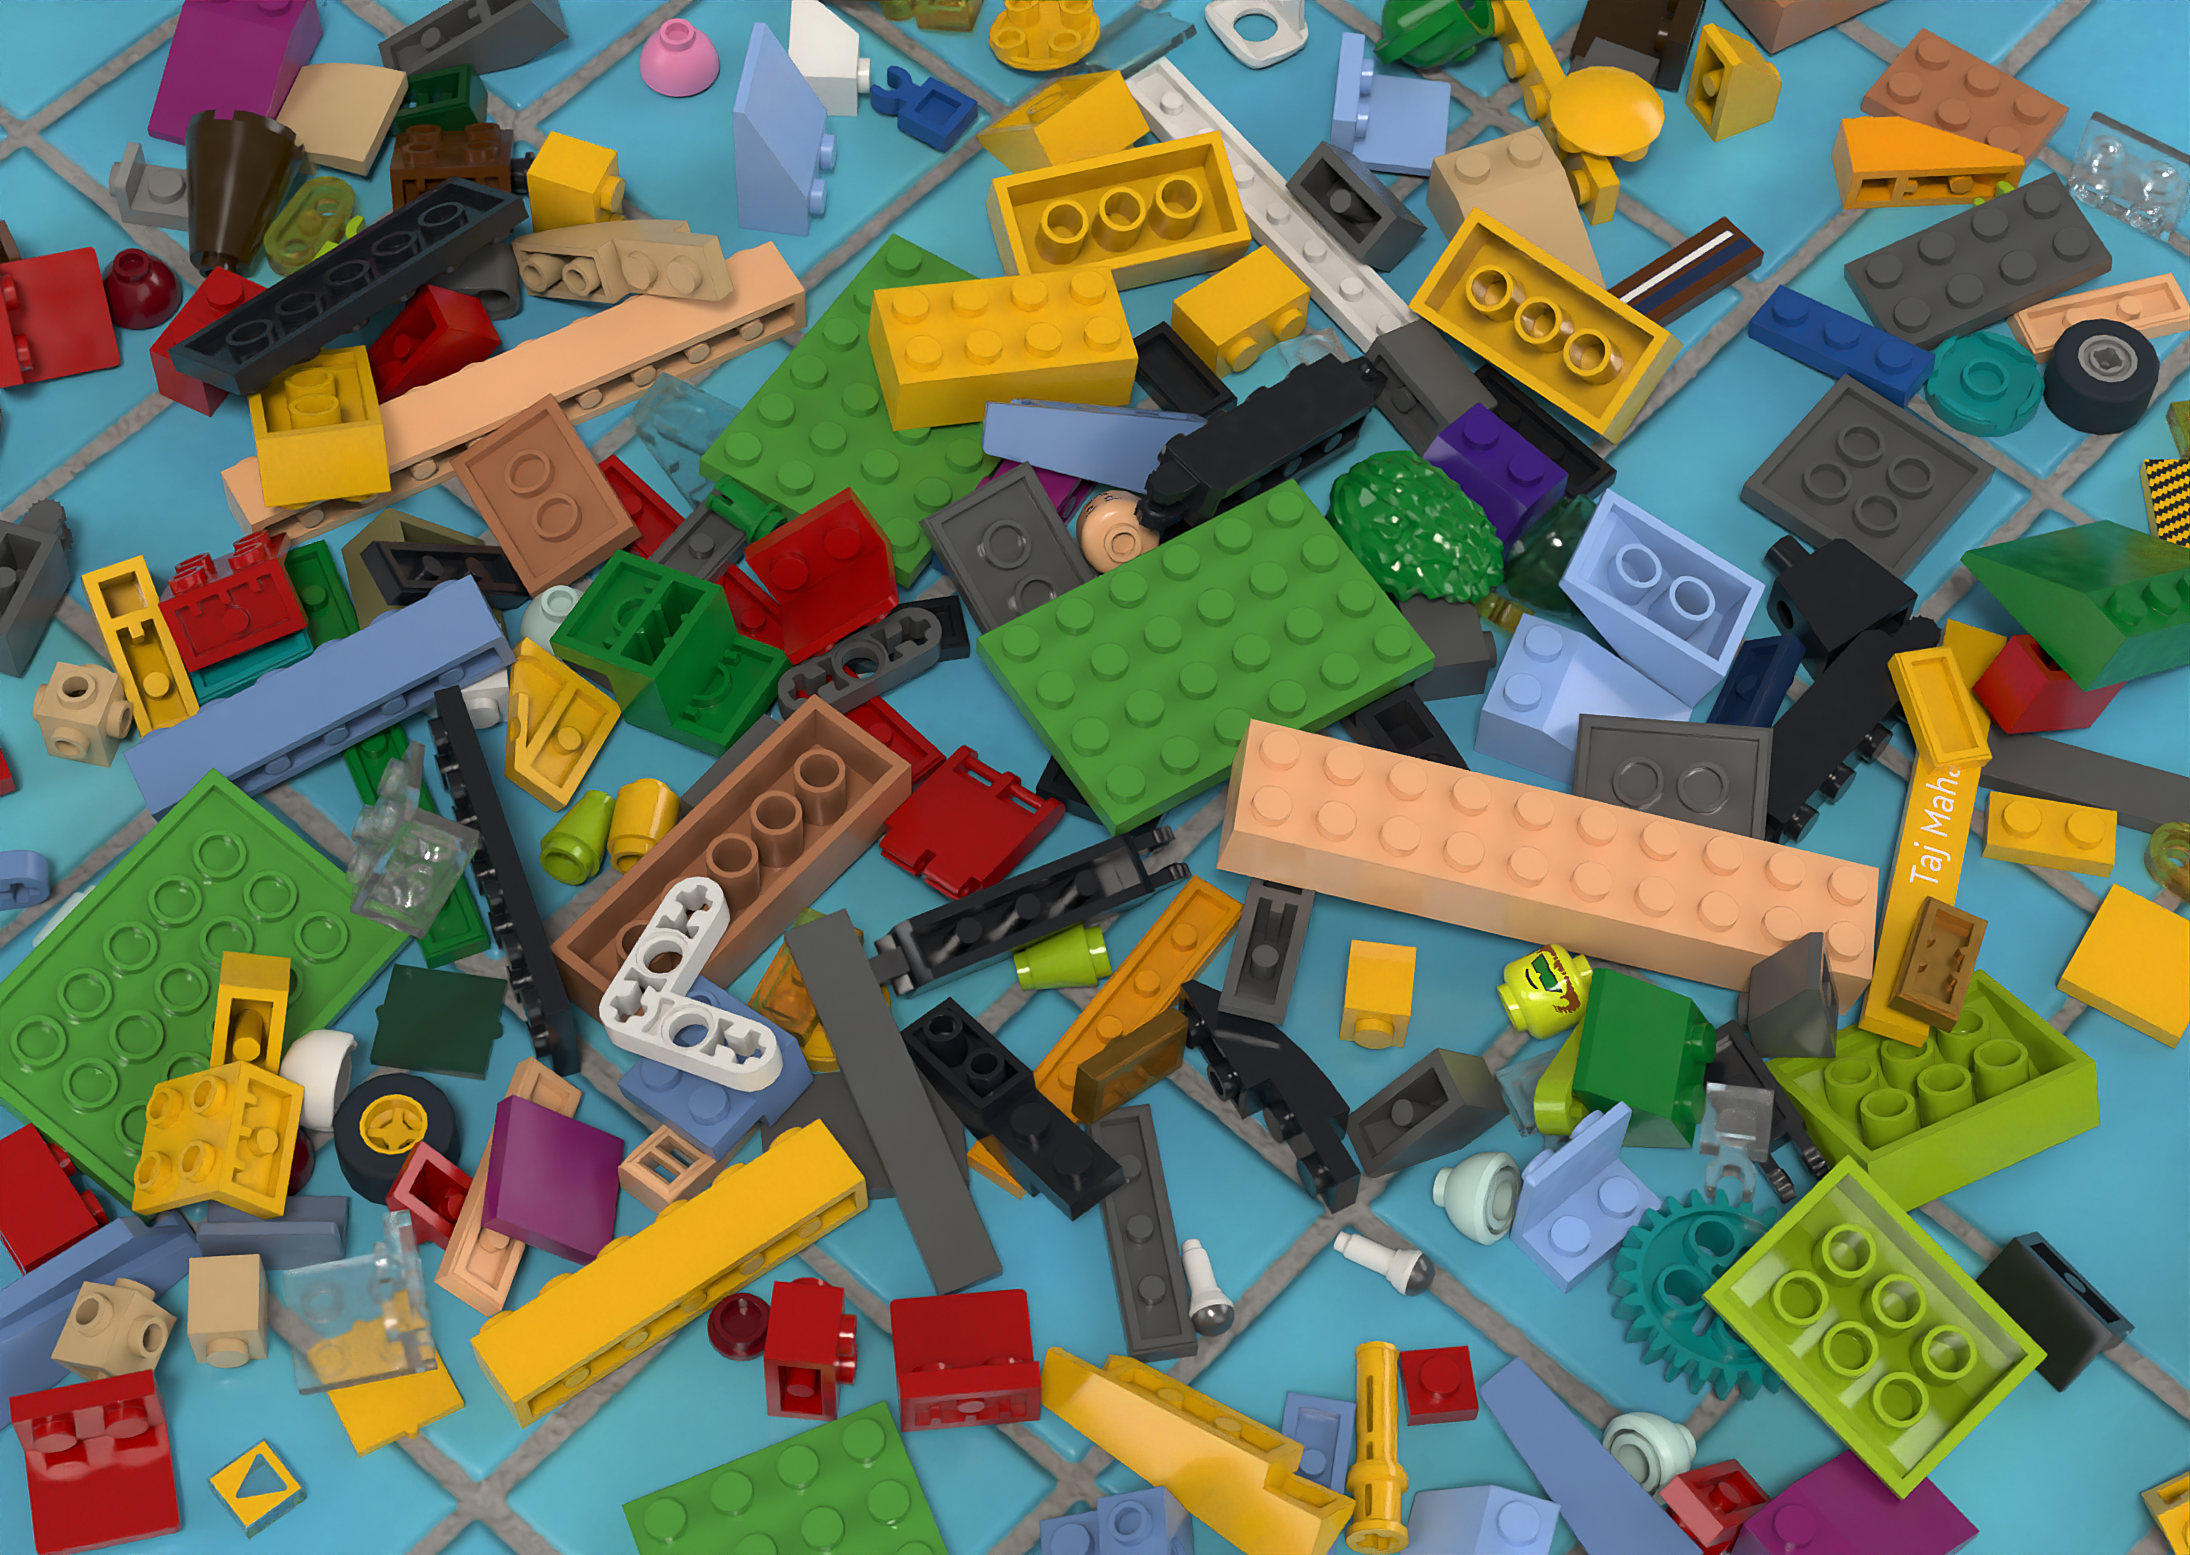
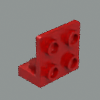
[0,247,120,389]
[744,486,899,665]
[158,529,309,673]
[890,1289,1042,1433]
[9,1369,181,1555]

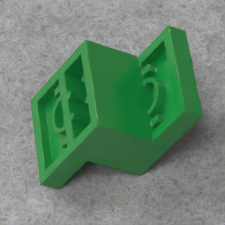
[549,549,795,758]

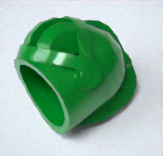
[1373,0,1495,69]

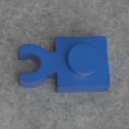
[870,65,978,153]

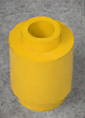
[607,778,681,875]

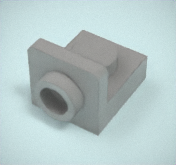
[109,142,188,232]

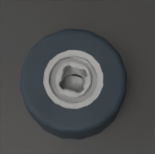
[2043,318,2160,435]

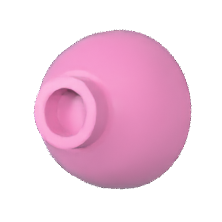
[639,18,720,97]

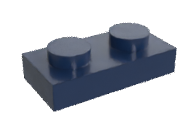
[1706,633,1807,728]

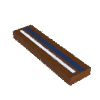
[1607,216,1764,328]

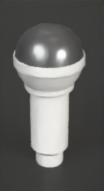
[1333,1231,1435,1296]
[1181,1239,1235,1337]

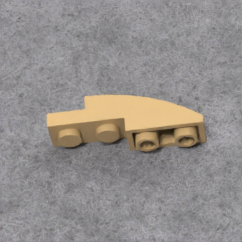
[511,219,734,304]

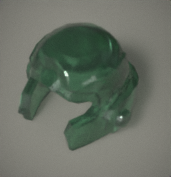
[1501,493,1597,621]

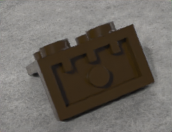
[1570,0,1707,90]

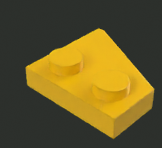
[504,637,622,813]

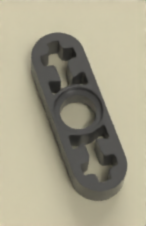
[778,607,942,721]

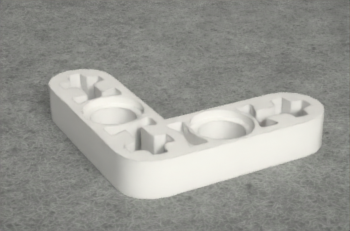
[599,876,783,1092]

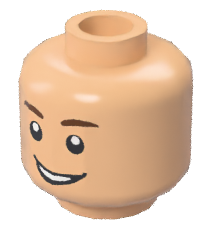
[1076,490,1160,574]

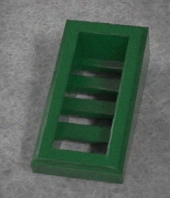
[386,63,488,136]

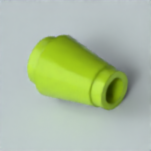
[539,790,616,885]
[1013,923,1113,992]

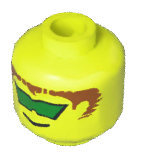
[1496,943,1593,1040]

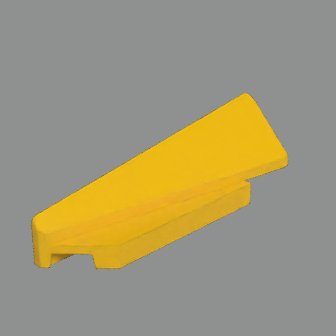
[1041,1346,1357,1555]

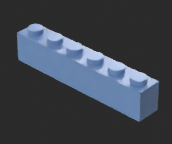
[123,574,517,823]

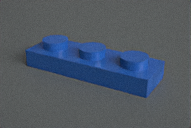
[1748,284,1936,408]

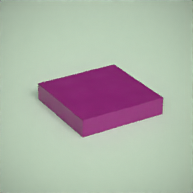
[481,1094,624,1266]

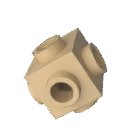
[33,661,133,768]
[51,1278,177,1382]

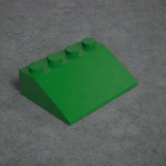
[1960,520,2190,692]

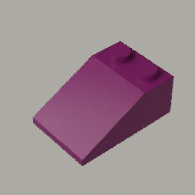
[147,0,323,146]
[1730,1449,1980,1555]

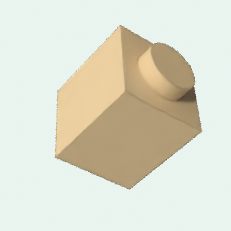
[187,1254,269,1368]

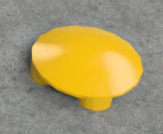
[989,0,1100,71]
[1549,66,1665,161]

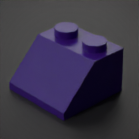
[1422,402,1569,563]

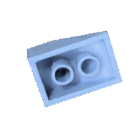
[732,22,837,237]
[1558,488,1766,709]
[1473,613,1693,786]

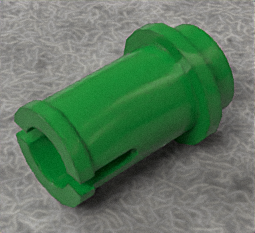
[705,474,787,545]

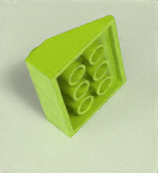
[1765,969,2100,1212]
[1701,1154,2048,1501]

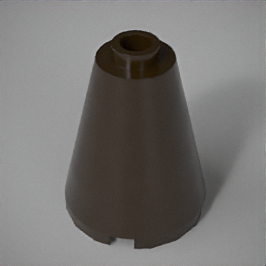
[185,109,305,279]

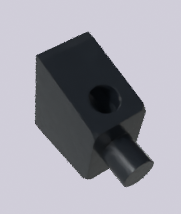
[1764,535,1918,681]

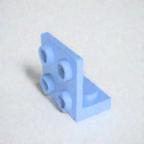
[1330,32,1451,176]
[1509,1101,1663,1294]

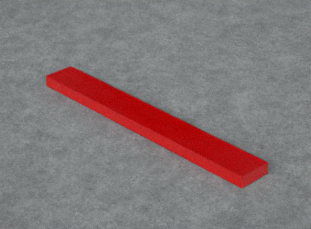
[598,454,946,794]

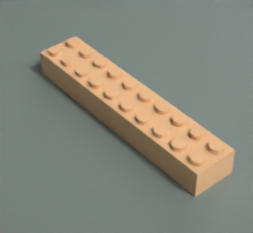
[1216,719,1879,1016]

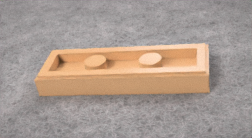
[2006,273,2190,364]

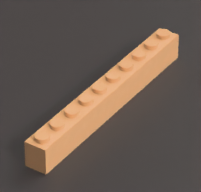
[220,240,806,548]

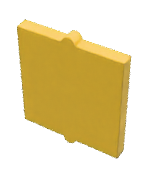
[308,1305,465,1458]

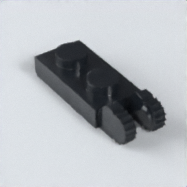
[1703,1019,1831,1204]

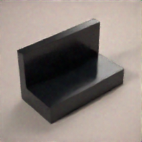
[1975,1232,2135,1393]

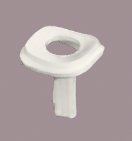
[1205,0,1308,69]

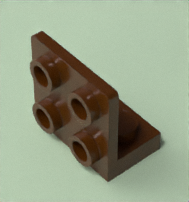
[389,122,515,233]

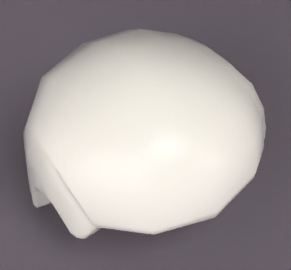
[278,1029,357,1132]

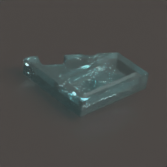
[630,371,741,511]

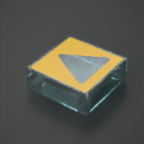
[206,1437,308,1540]

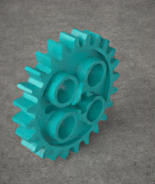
[1610,1189,1784,1401]

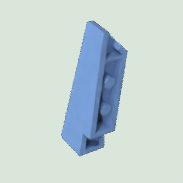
[981,398,1207,495]
[0,1212,202,1431]
[1479,1356,1704,1555]

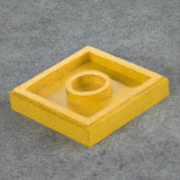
[2056,883,2190,1049]

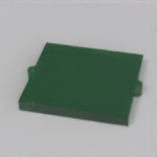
[370,964,508,1081]

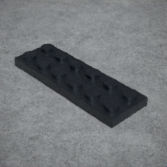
[168,176,529,397]
[427,685,581,1078]

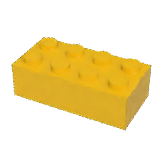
[985,130,1252,291]
[1408,206,1684,445]
[867,266,1139,431]

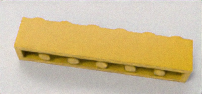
[470,1118,869,1430]

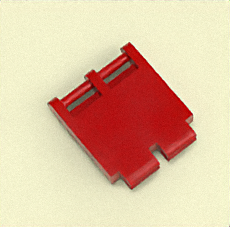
[879,745,1066,900]

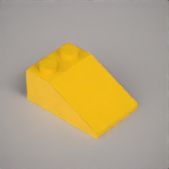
[247,345,391,509]

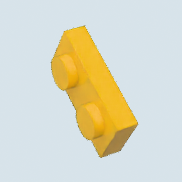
[1981,791,2117,878]

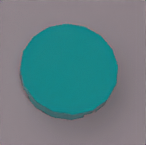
[1923,331,2045,437]

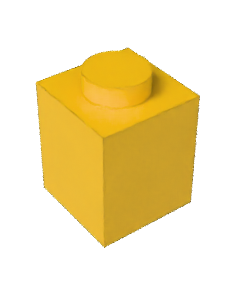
[1339,939,1417,1049]

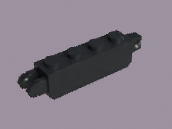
[1134,353,1389,532]
[1764,615,1941,845]
[868,825,1192,999]

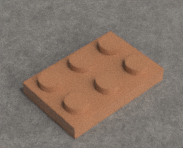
[1860,28,2069,174]
[449,393,642,598]

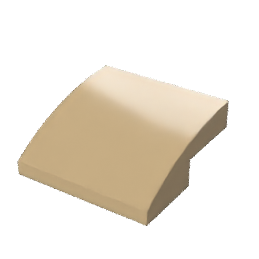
[276,63,409,176]

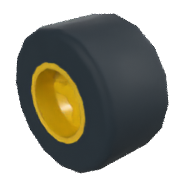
[333,1073,460,1206]

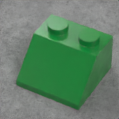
[1572,968,1717,1148]

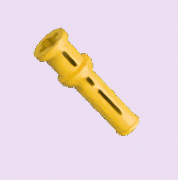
[1345,1341,1409,1555]

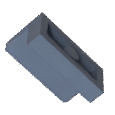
[196,1196,349,1270]

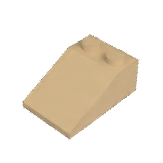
[1426,126,1607,291]

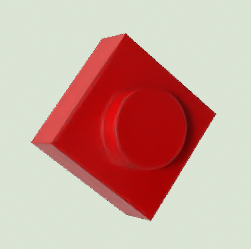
[1398,1346,1479,1426]

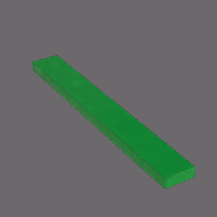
[284,539,490,971]

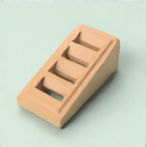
[618,1123,758,1215]

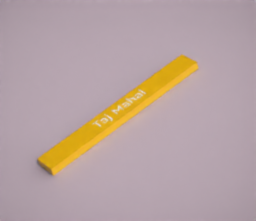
[1858,618,2007,1048]

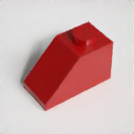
[367,283,502,405]

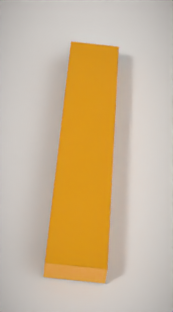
[966,874,1244,1200]

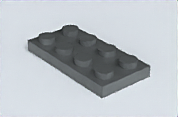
[1844,172,2113,351]

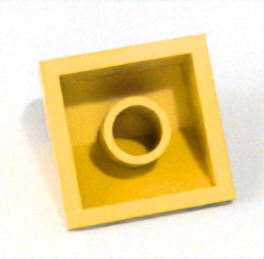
[976,69,1151,174]

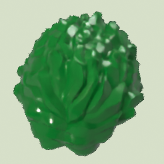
[1326,450,1505,604]

